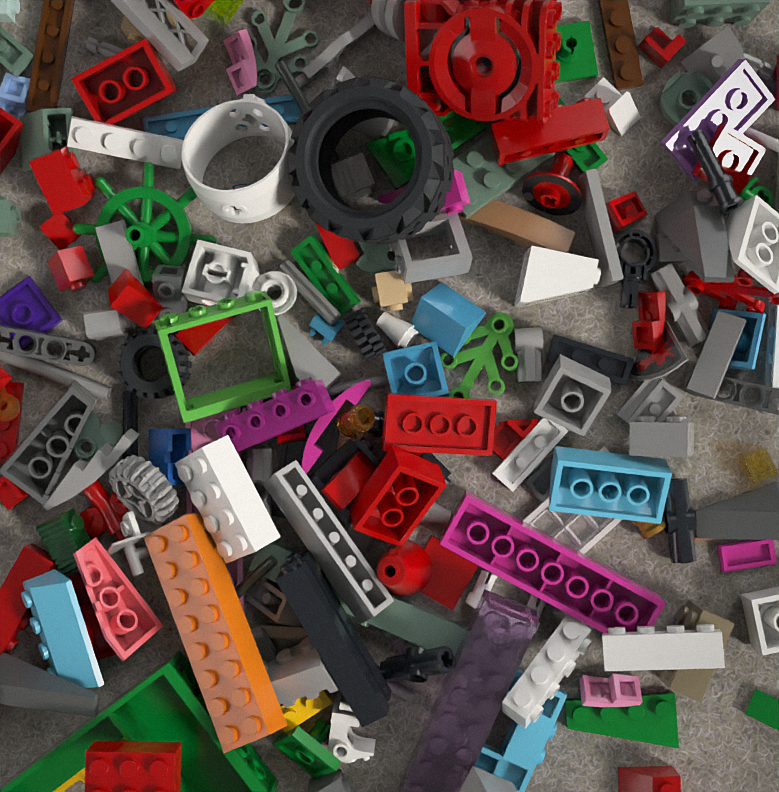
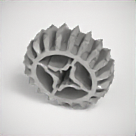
[109,455,179,526]

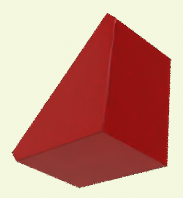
[606,191,648,233]
[108,269,164,328]

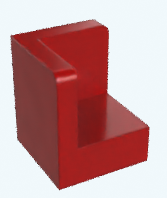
[638,27,687,69]
[0,476,30,511]

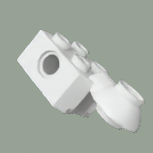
[181,240,297,315]

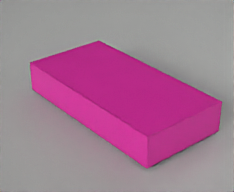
[717,539,777,573]

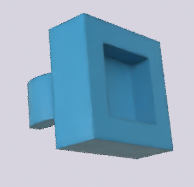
[309,313,345,345]

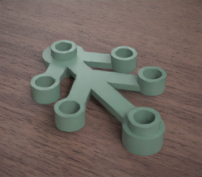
[250,0,319,94]

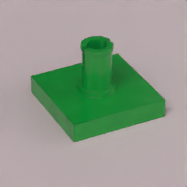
[555,21,598,84]
[272,720,341,779]

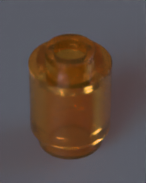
[337,405,375,438]

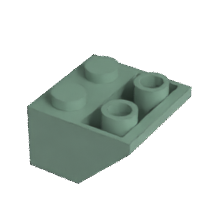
[19,108,80,173]

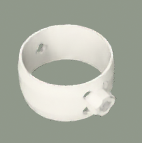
[182,94,295,223]

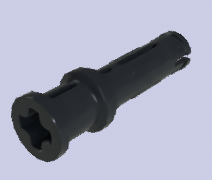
[687,129,744,214]

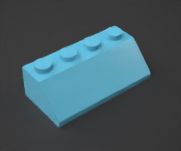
[549,446,672,524]
[21,569,104,688]

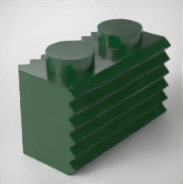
[36,508,93,575]

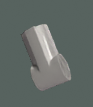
[513,327,543,382]

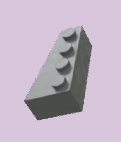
[0,380,97,506]

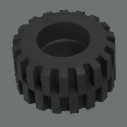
[116,329,192,399]

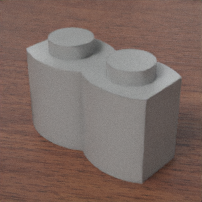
[83,308,136,341]

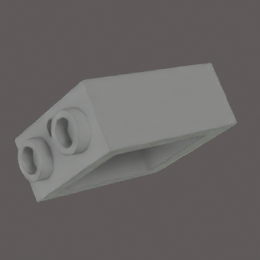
[388,213,473,284]

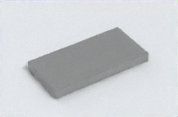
[576,169,624,287]

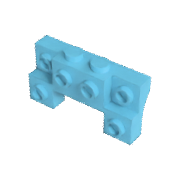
[468,666,567,792]

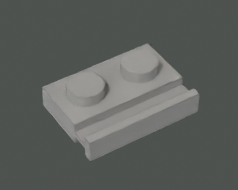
[616,378,684,424]

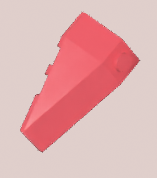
[73,538,163,661]

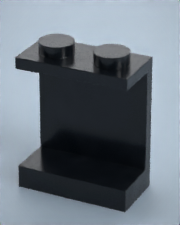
[308,435,384,524]

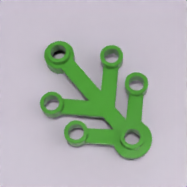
[440,312,519,398]

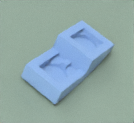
[0,73,30,120]

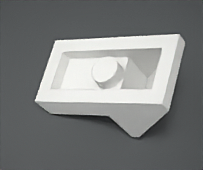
[583,77,641,137]

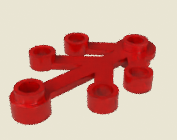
[682,269,779,313]

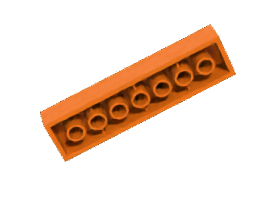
[144,513,287,753]

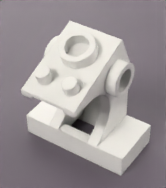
[328,689,376,763]

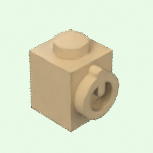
[372,270,413,312]

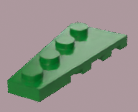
[564,691,679,748]

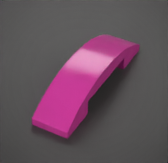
[302,380,372,474]

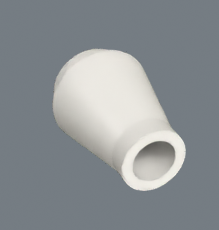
[376,312,418,348]

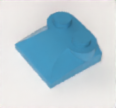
[383,341,449,397]

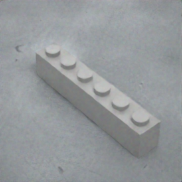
[263,460,394,624]

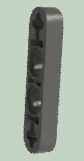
[0,325,96,366]
[683,371,779,415]

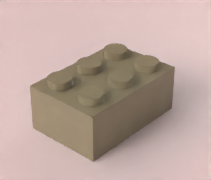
[656,600,735,702]

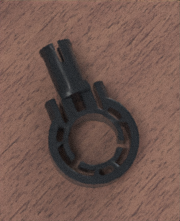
[614,229,658,309]

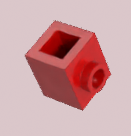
[47,246,95,292]

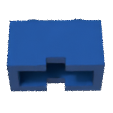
[149,428,191,485]

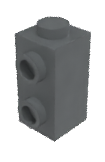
[152,264,188,321]

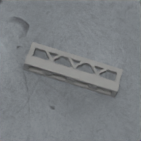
[111,0,209,72]

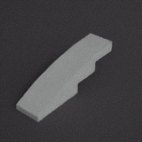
[43,428,140,510]

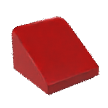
[39,212,82,250]

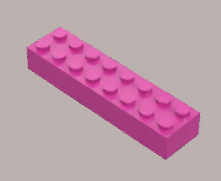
[440,490,666,633]

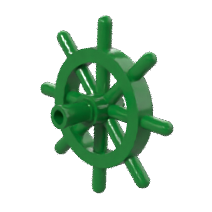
[73,162,216,289]

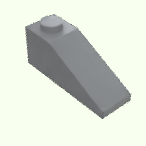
[278,314,341,391]

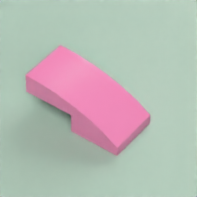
[223,29,257,96]
[579,673,642,707]

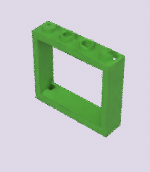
[154,290,292,423]

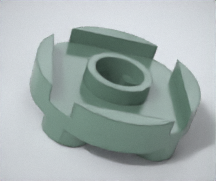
[659,71,714,126]

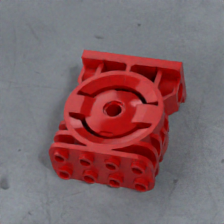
[404,0,562,124]

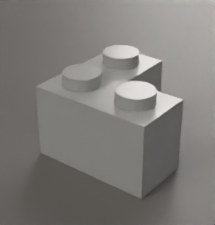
[629,416,694,457]

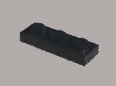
[546,334,634,385]

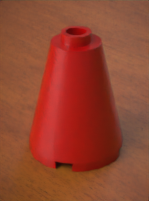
[377,541,432,596]

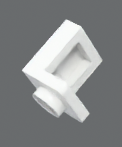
[121,511,163,538]

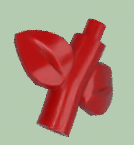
[79,480,129,541]

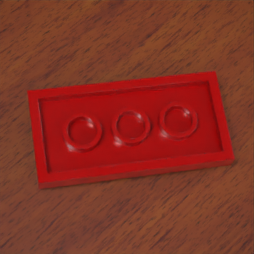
[381,393,497,456]

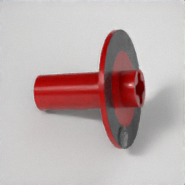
[522,153,582,216]

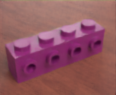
[215,377,335,453]

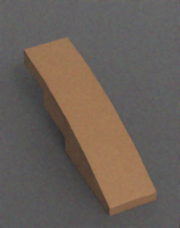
[459,199,576,253]

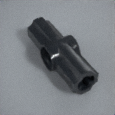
[662,478,697,564]
[379,646,456,683]

